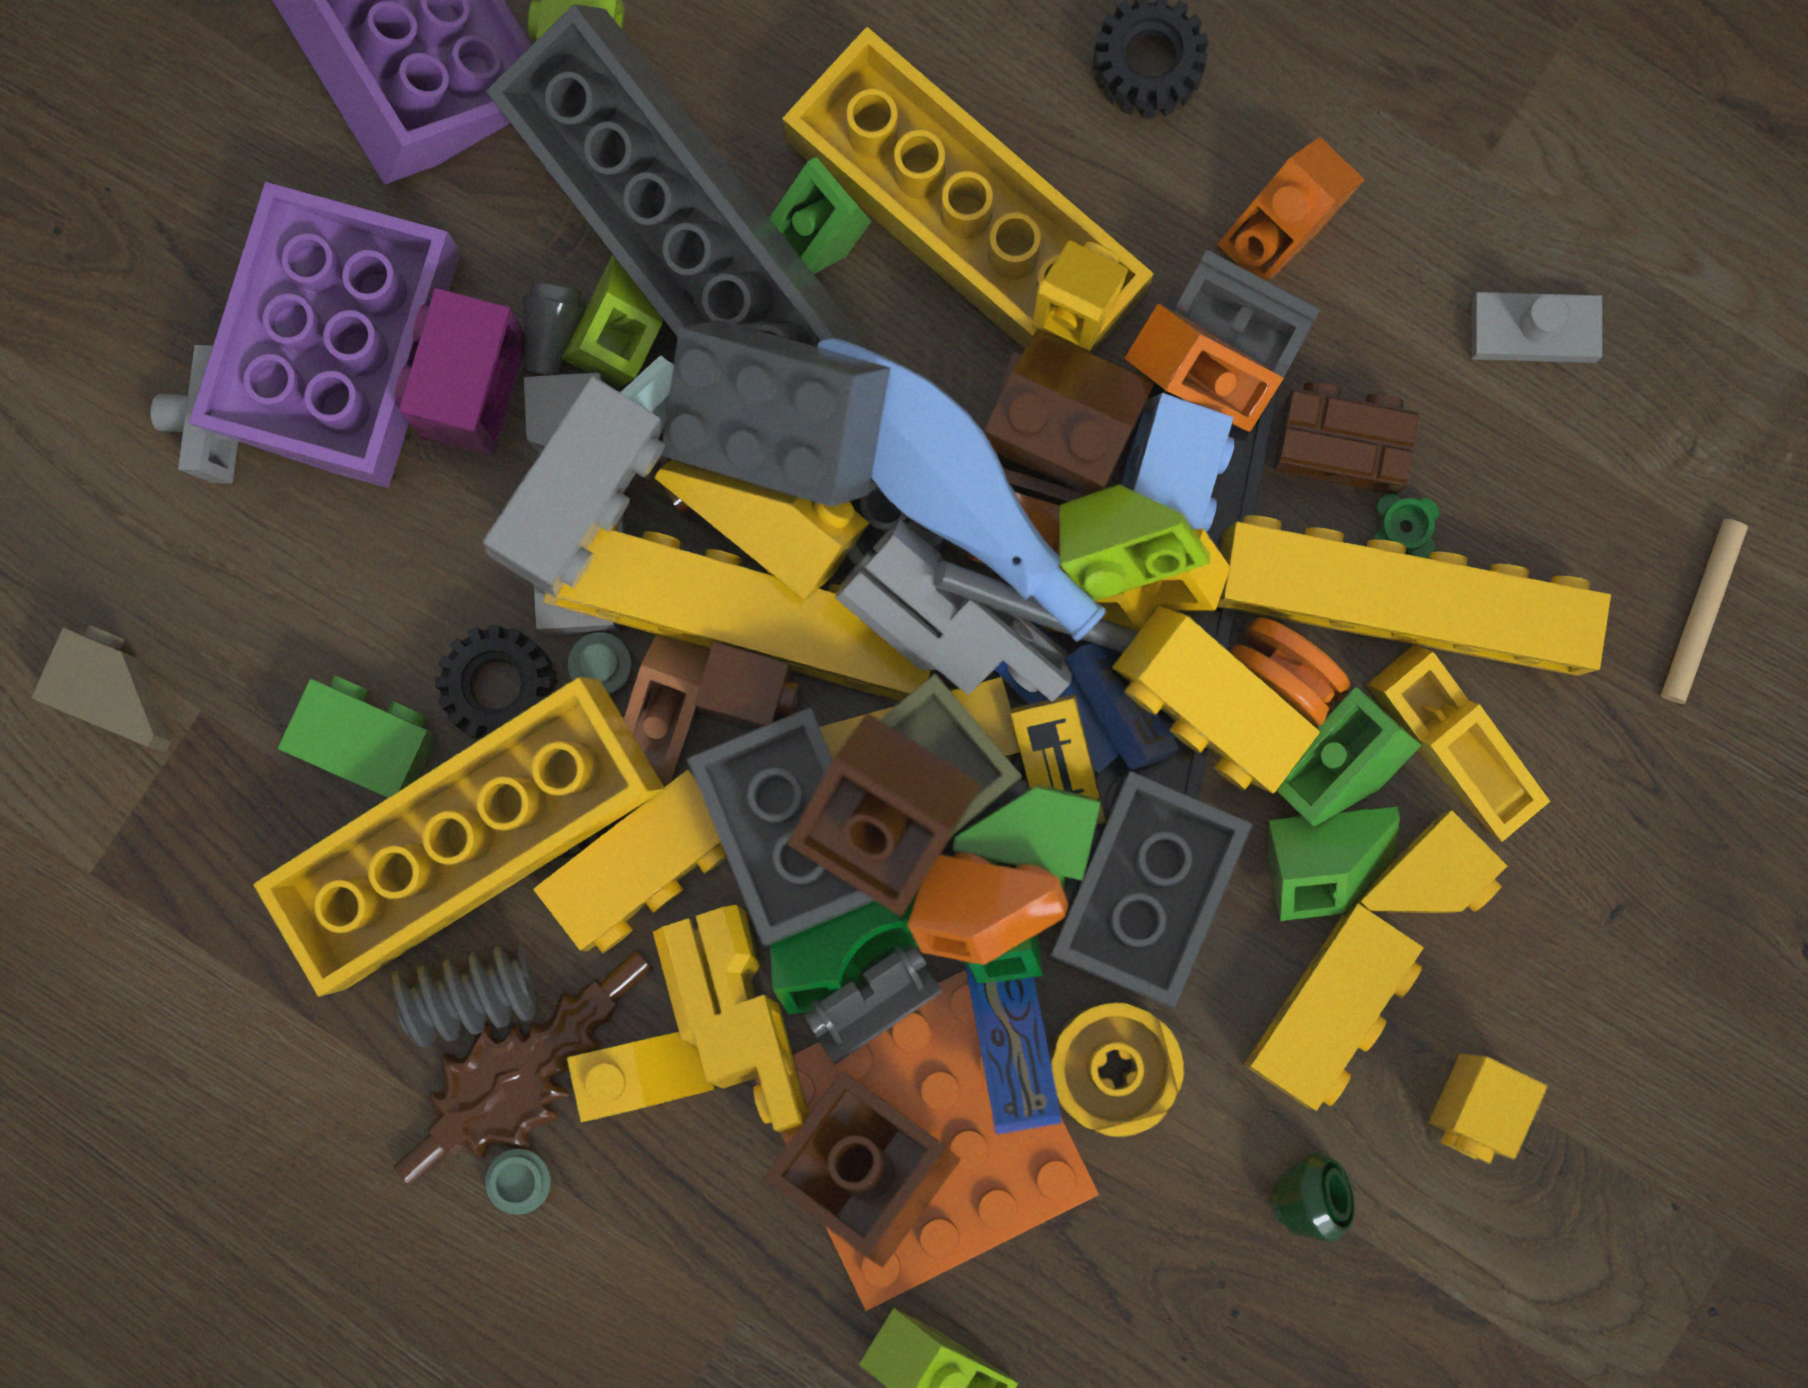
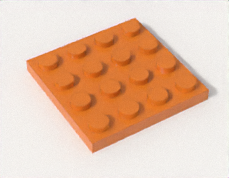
[755,969,1099,1311]

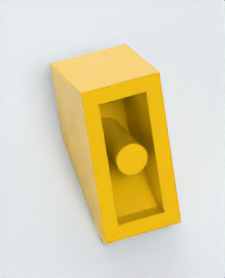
[1032,240,1128,353]
[1354,810,1508,913]
[567,1032,715,1122]

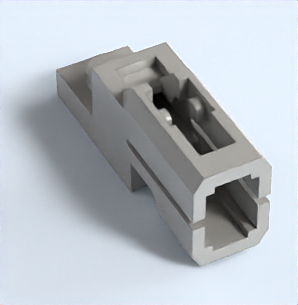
[835,519,1072,702]

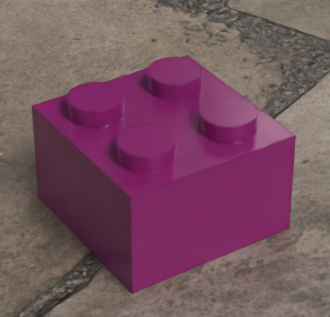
[395,288,524,457]

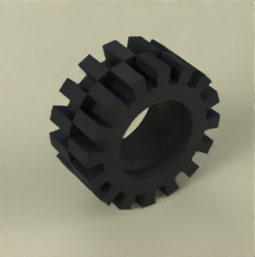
[1093,0,1208,118]
[435,625,557,740]

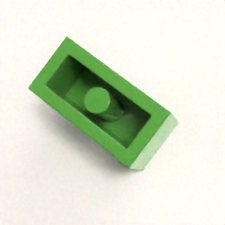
[278,675,438,798]

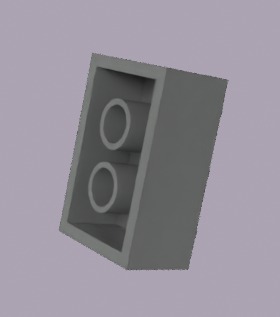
[660,320,890,507]
[687,707,875,946]
[1048,771,1252,1008]

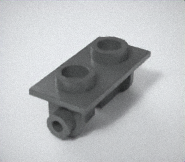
[801,943,943,1065]

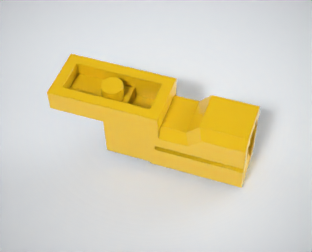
[653,905,809,1136]

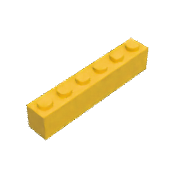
[1217,515,1611,676]
[542,523,931,702]

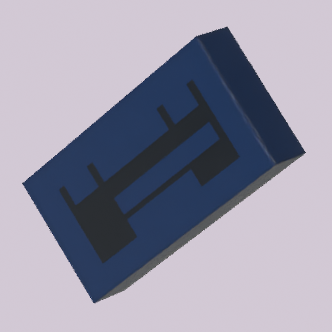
[1065,643,1179,771]

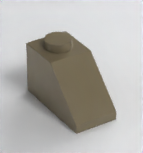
[31,624,171,753]

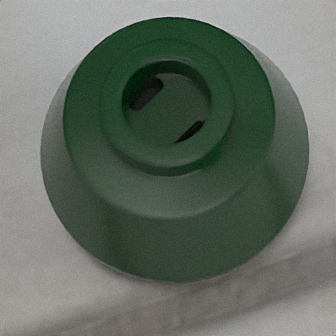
[1271,1152,1355,1242]

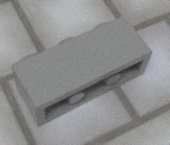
[483,376,665,597]

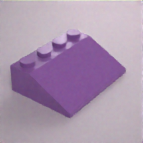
[272,0,532,185]
[189,182,462,489]

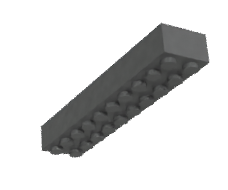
[486,4,951,566]

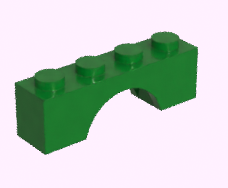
[770,890,1043,1015]

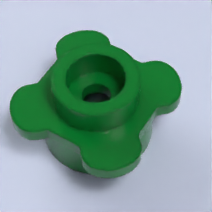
[1372,494,1439,558]

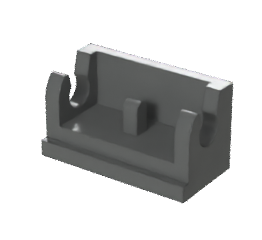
[1175,250,1321,378]

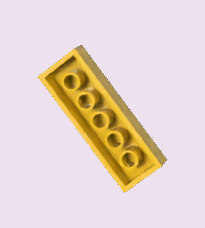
[782,27,1154,354]
[253,677,665,997]

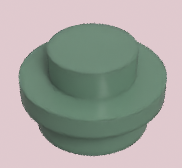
[568,632,632,695]
[485,1149,551,1215]

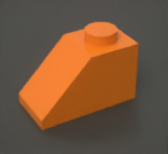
[1124,303,1284,432]

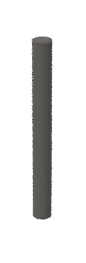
[933,561,1139,654]

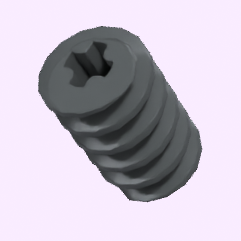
[392,941,536,1048]

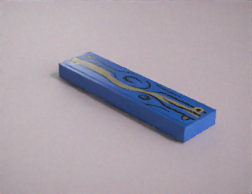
[965,965,1062,1135]

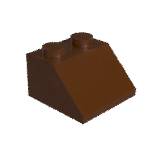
[984,329,1154,495]
[787,712,983,916]
[763,1070,961,1267]

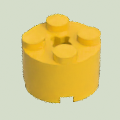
[1049,1002,1184,1137]

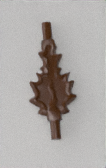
[394,949,653,1185]

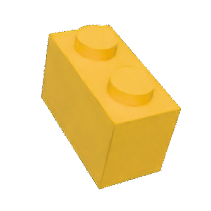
[1428,1053,1548,1164]

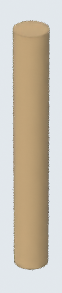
[1661,519,1748,704]

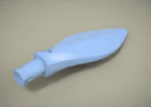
[818,338,1106,641]

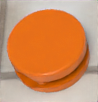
[1229,617,1351,728]

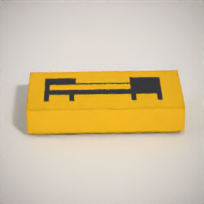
[1010,694,1106,824]

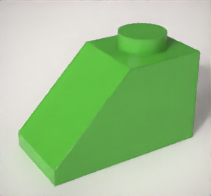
[770,157,872,274]
[1277,687,1422,826]

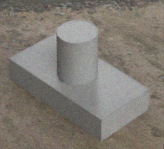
[1471,292,1602,363]
[151,345,238,484]

